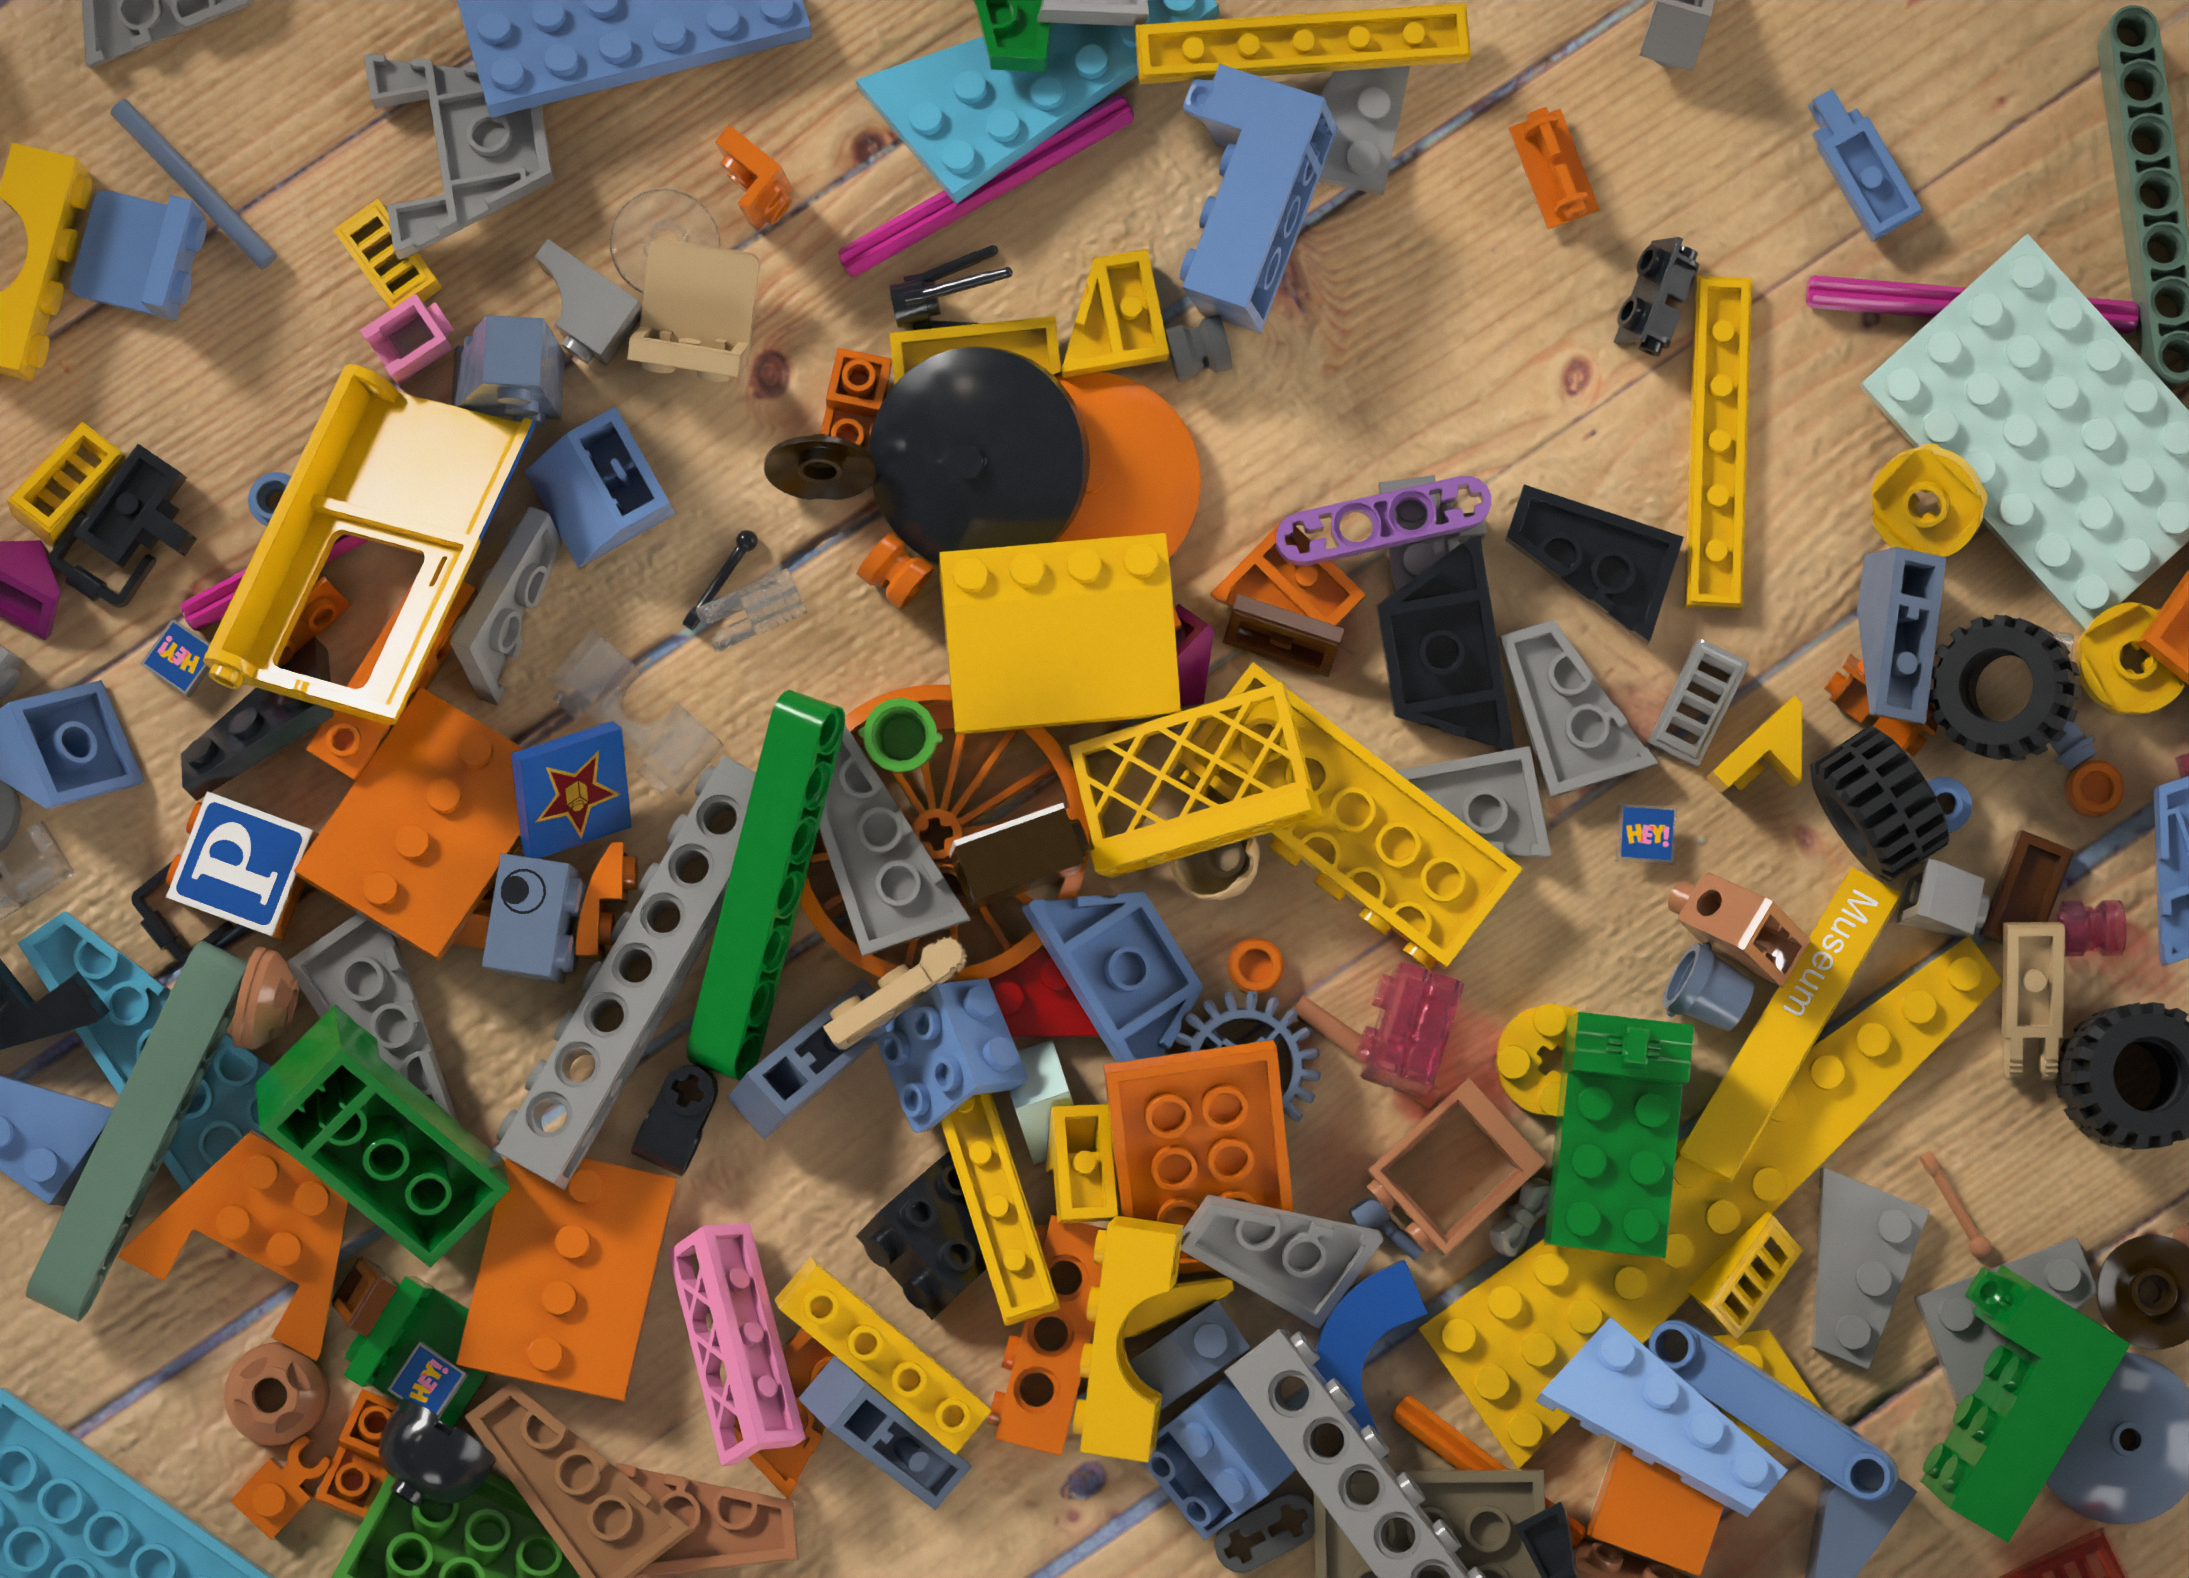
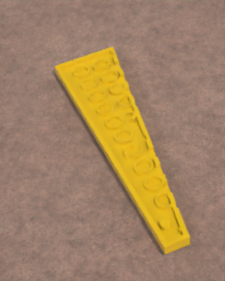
[1417,936,2002,1469]

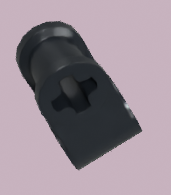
[631,1064,719,1177]

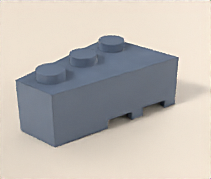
[451,315,565,427]

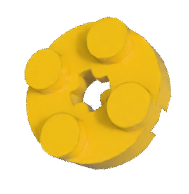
[1871,443,1988,557]
[2074,602,2186,716]
[1495,1003,1581,1117]

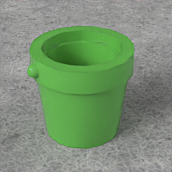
[858,698,943,773]

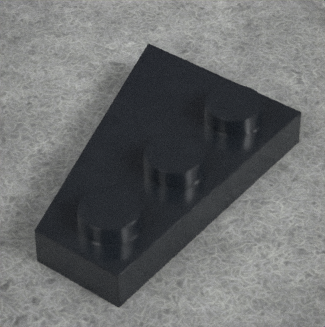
[1505,484,1684,645]
[181,636,334,801]

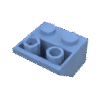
[524,406,676,568]
[1142,1376,1296,1540]

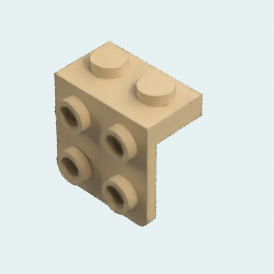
[627,239,760,382]

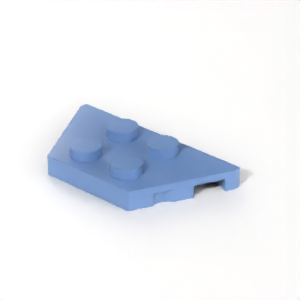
[1021,891,1204,1063]

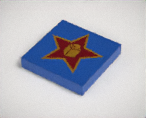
[511,721,632,859]

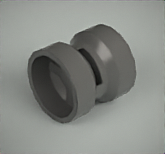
[1165,315,1233,382]

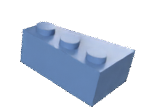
[0,1074,114,1206]

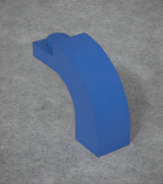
[1314,1260,1428,1458]

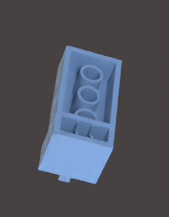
[1180,64,1338,333]

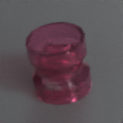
[2057,900,2127,957]

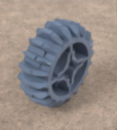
[1170,991,1321,1131]

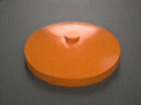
[1055,372,1201,561]

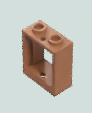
[1365,1078,1546,1255]

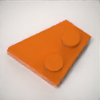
[1210,517,1366,626]

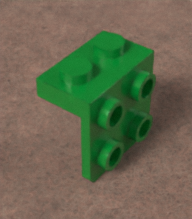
[344,1276,488,1428]

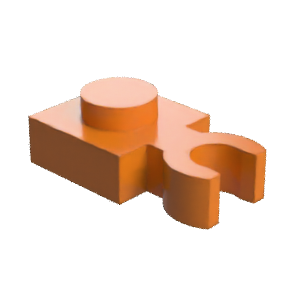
[230,1435,333,1540]

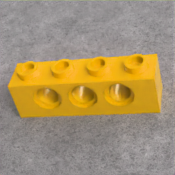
[774,1256,992,1455]

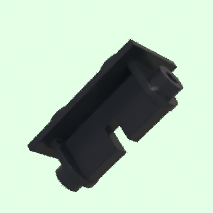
[1614,237,1699,357]

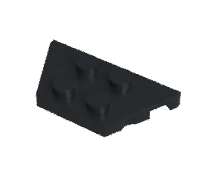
[1376,535,1515,750]

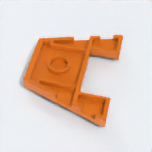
[118,1129,349,1361]

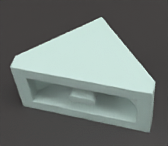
[1009,1040,1074,1165]

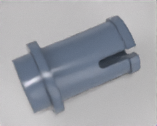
[2049,720,2098,771]

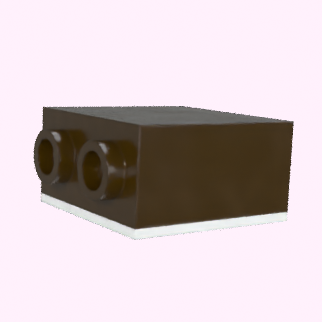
[949,803,1089,911]

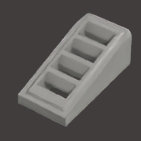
[1646,639,1749,768]

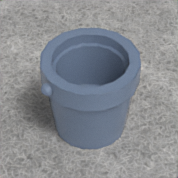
[1662,942,1755,1031]

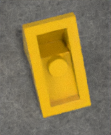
[1705,695,1803,793]
[1045,1104,1118,1224]

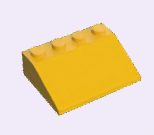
[939,533,1181,735]

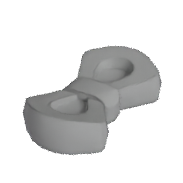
[1490,1177,1550,1257]

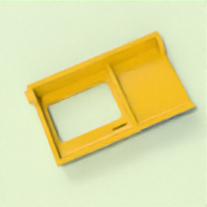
[203,364,536,725]

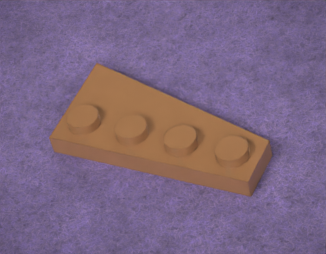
[464,1382,692,1578]

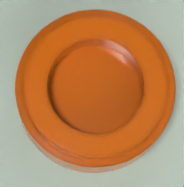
[2064,760,2125,818]
[1227,938,1284,995]

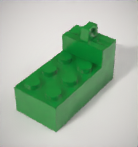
[256,1005,510,1268]
[1544,1012,1695,1258]
[1920,1265,2131,1543]

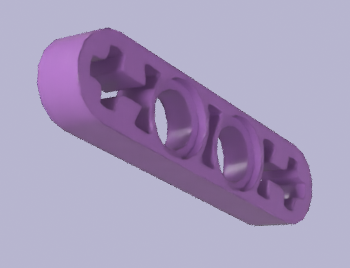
[1276,476,1492,566]

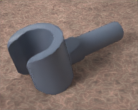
[1349,1198,1423,1260]

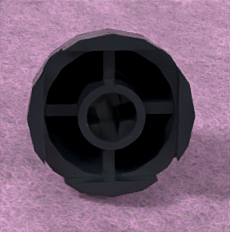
[378,1398,496,1508]

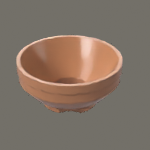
[232,946,300,1050]
[224,1342,330,1447]

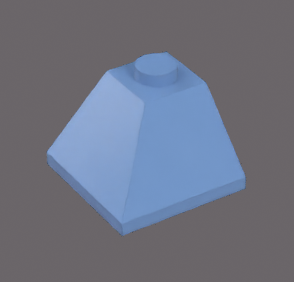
[0,680,144,809]

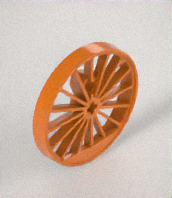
[800,684,1089,983]

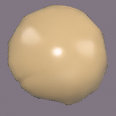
[1170,837,1260,901]

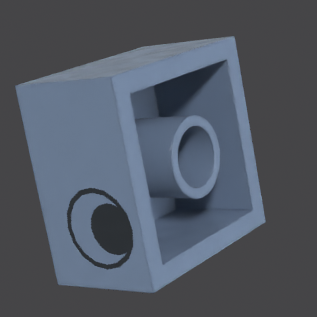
[482,853,589,984]

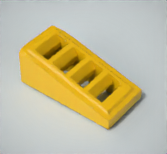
[333,198,443,310]
[7,422,126,547]
[1687,1211,1803,1340]
[1124,1276,1234,1338]

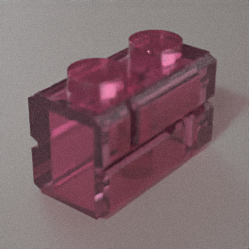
[1355,962,1464,1099]

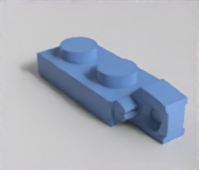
[1808,88,1923,242]

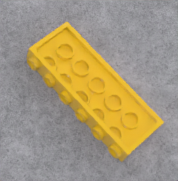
[1177,662,1523,971]

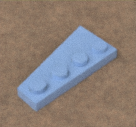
[1535,1317,1788,1517]

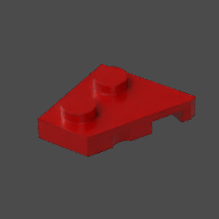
[988,948,1100,1038]

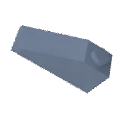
[1857,547,1947,725]
[727,978,897,1140]
[1077,1300,1250,1409]
[798,1355,972,1510]
[1805,1459,1917,1578]

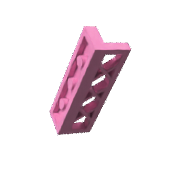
[668,1223,806,1466]

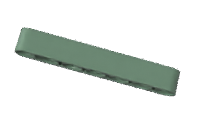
[2097,5,2189,391]
[26,940,248,1322]

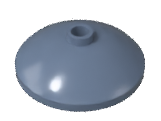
[2046,1352,2189,1524]

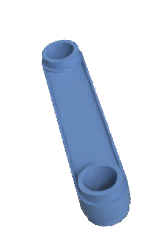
[1649,1319,1899,1501]

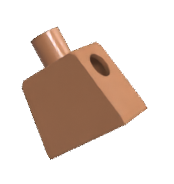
[1668,872,1811,987]

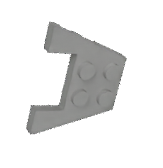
[364,54,554,260]

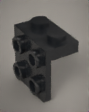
[856,1151,987,1320]

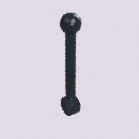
[683,530,758,631]

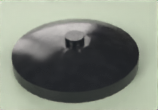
[869,347,1090,564]

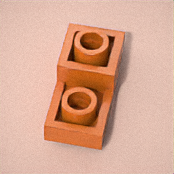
[820,348,892,452]
[575,842,639,959]
[314,1389,398,1522]

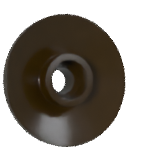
[764,434,876,500]
[2096,1235,2189,1350]

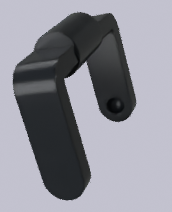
[49,511,156,608]
[131,862,234,963]

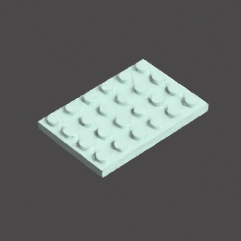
[1858,234,2189,633]

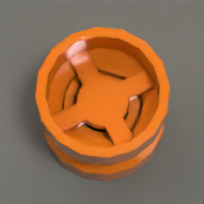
[856,532,935,610]

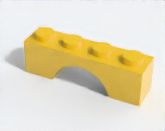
[0,142,92,382]
[1073,1216,1184,1463]

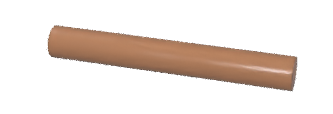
[1294,995,1443,1110]

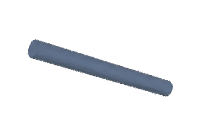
[110,99,277,270]

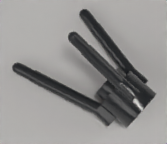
[890,245,1013,330]

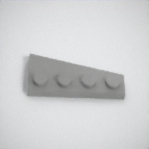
[819,725,971,957]

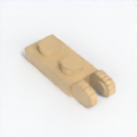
[2002,922,2065,1080]
[823,937,968,1050]

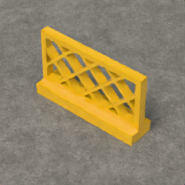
[1069,682,1323,879]

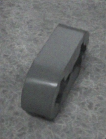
[1215,1493,1314,1573]

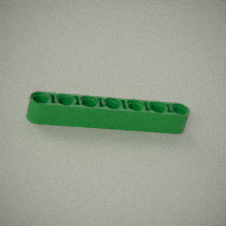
[686,690,845,1081]

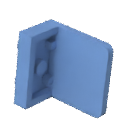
[70,190,207,321]
[877,978,1029,1133]

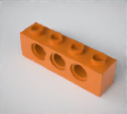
[306,579,479,781]
[987,1215,1107,1456]

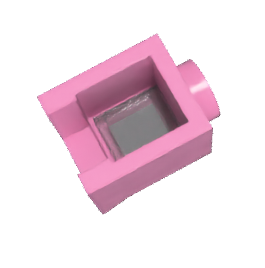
[360,294,454,387]

